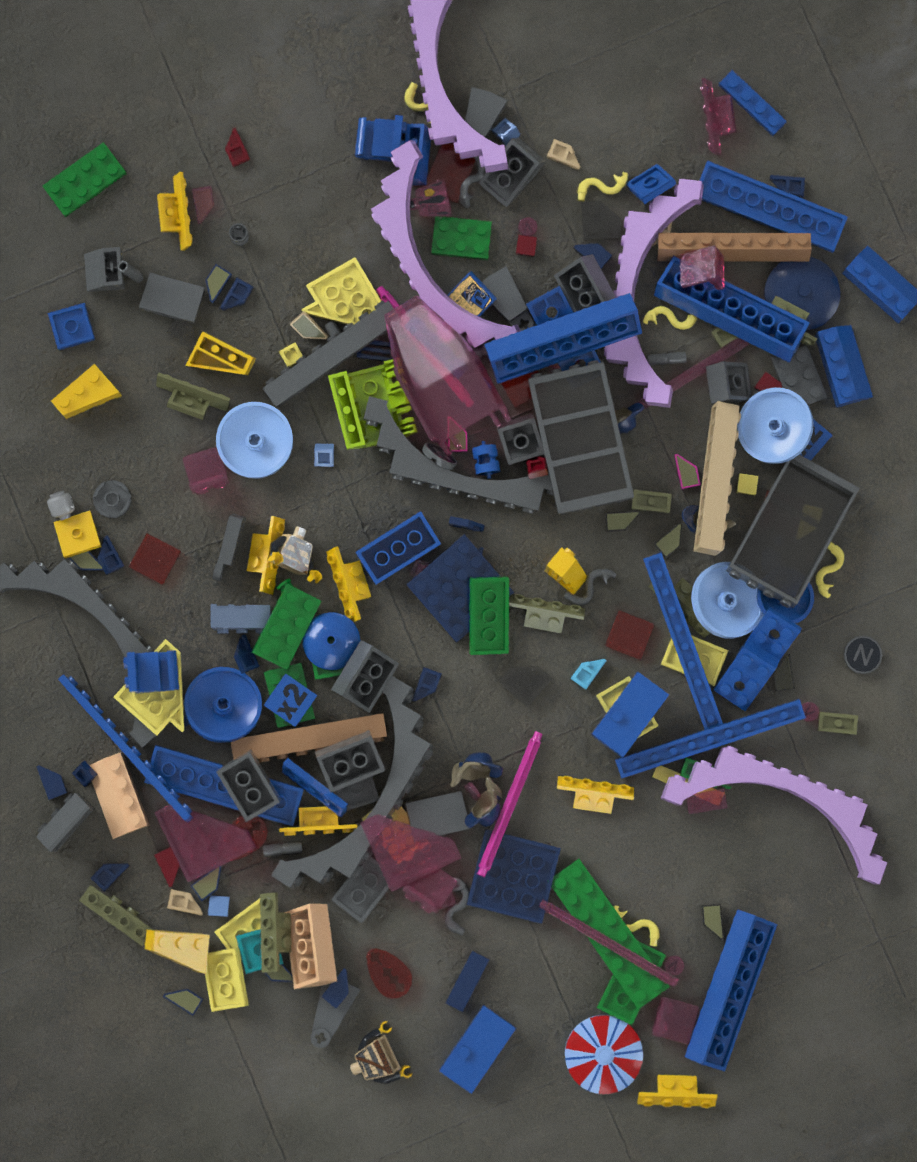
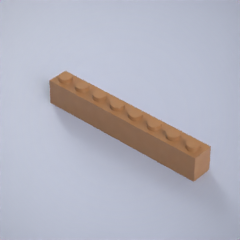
[657,233,811,262]
[231,713,387,763]

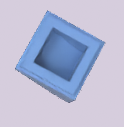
[491,118,520,146]
[314,444,334,467]
[208,895,230,917]

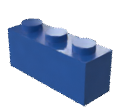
[405,124,431,186]

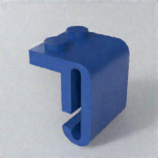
[355,115,407,161]
[124,651,179,694]

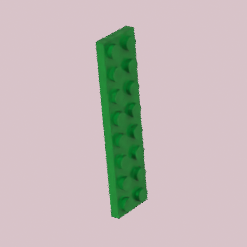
[548,859,670,1009]

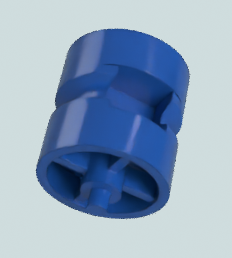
[472,441,501,479]

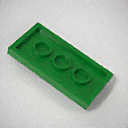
[42,142,126,217]
[469,577,509,655]
[252,583,321,670]
[597,941,666,1025]

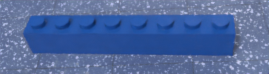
[654,256,810,363]
[484,293,642,384]
[685,909,777,1072]

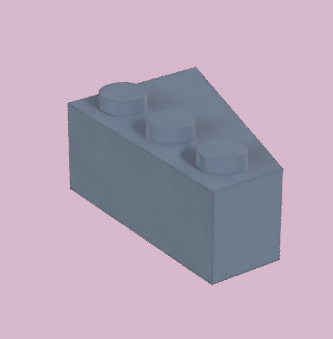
[211,604,271,634]

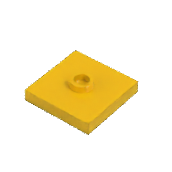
[54,511,101,559]

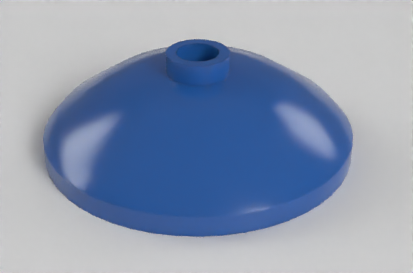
[756,568,814,624]
[303,612,360,670]

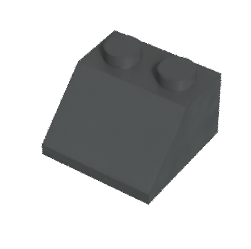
[706,361,752,404]
[496,413,544,465]

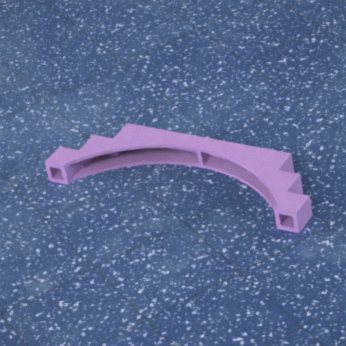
[408,0,509,173]
[371,140,521,348]
[604,179,704,408]
[661,746,887,885]

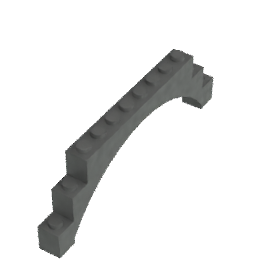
[363,396,591,514]
[0,559,161,748]
[271,676,433,889]

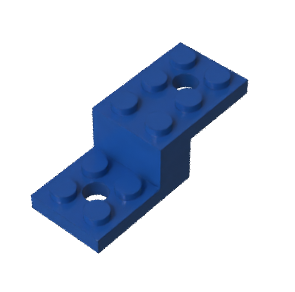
[526,286,601,391]
[713,607,802,711]

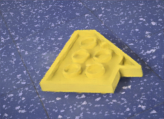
[302,257,381,325]
[114,639,185,736]

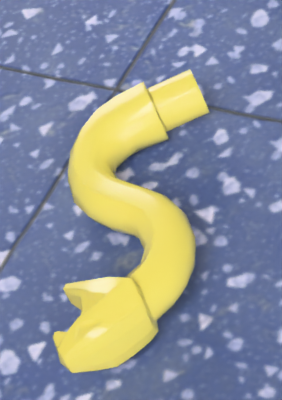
[404,82,431,124]
[577,172,628,202]
[643,306,697,330]
[816,542,844,598]
[613,905,660,947]

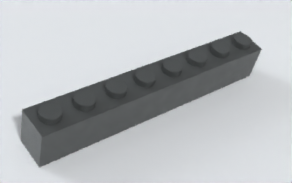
[263,301,402,408]

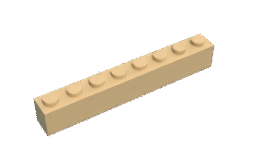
[694,401,741,556]

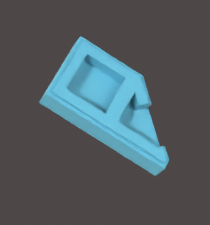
[570,659,607,690]

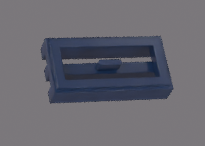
[356,340,397,362]

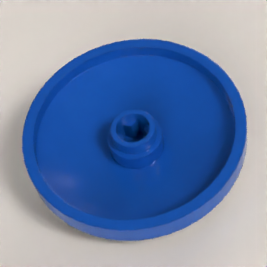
[184,667,262,743]

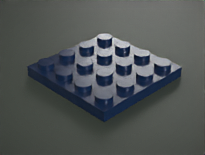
[406,534,514,643]
[467,829,561,924]

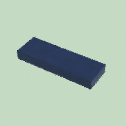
[445,951,489,1012]

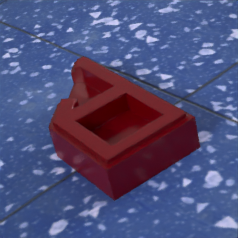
[225,127,250,168]

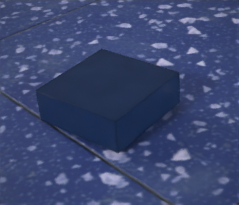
[72,760,98,787]

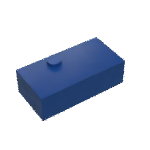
[355,511,441,585]
[591,672,669,758]
[439,1004,516,1094]

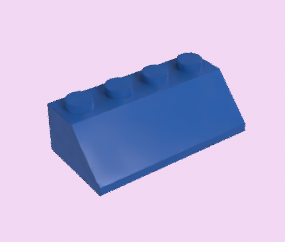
[842,246,917,324]
[815,325,873,408]

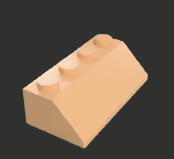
[89,752,150,839]
[284,904,337,989]

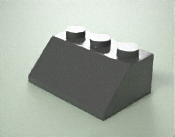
[36,793,95,852]

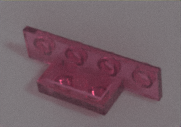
[700,78,737,155]

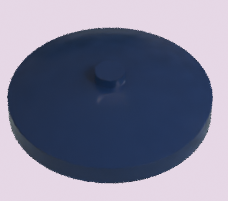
[764,257,840,332]

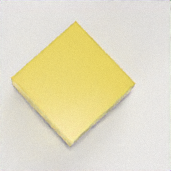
[279,342,303,367]
[736,473,758,496]

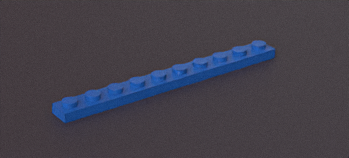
[643,552,723,730]
[58,674,194,822]
[615,699,806,779]

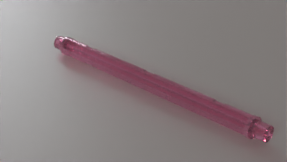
[637,338,751,409]
[539,899,679,987]

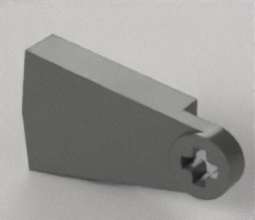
[465,87,507,138]
[482,267,533,331]
[212,513,246,581]
[311,983,360,1048]

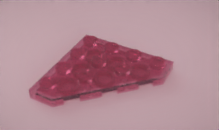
[154,805,257,882]
[360,814,461,892]

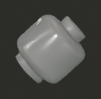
[47,491,75,520]

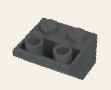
[84,247,125,292]

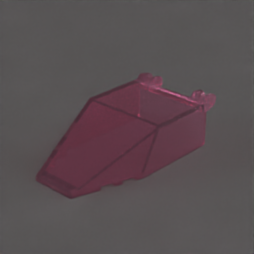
[384,295,511,456]

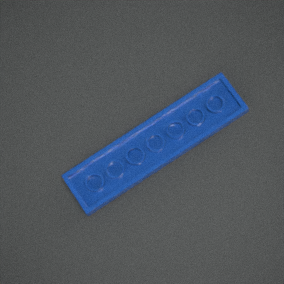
[699,161,848,253]
[144,745,304,826]

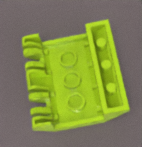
[328,358,417,450]

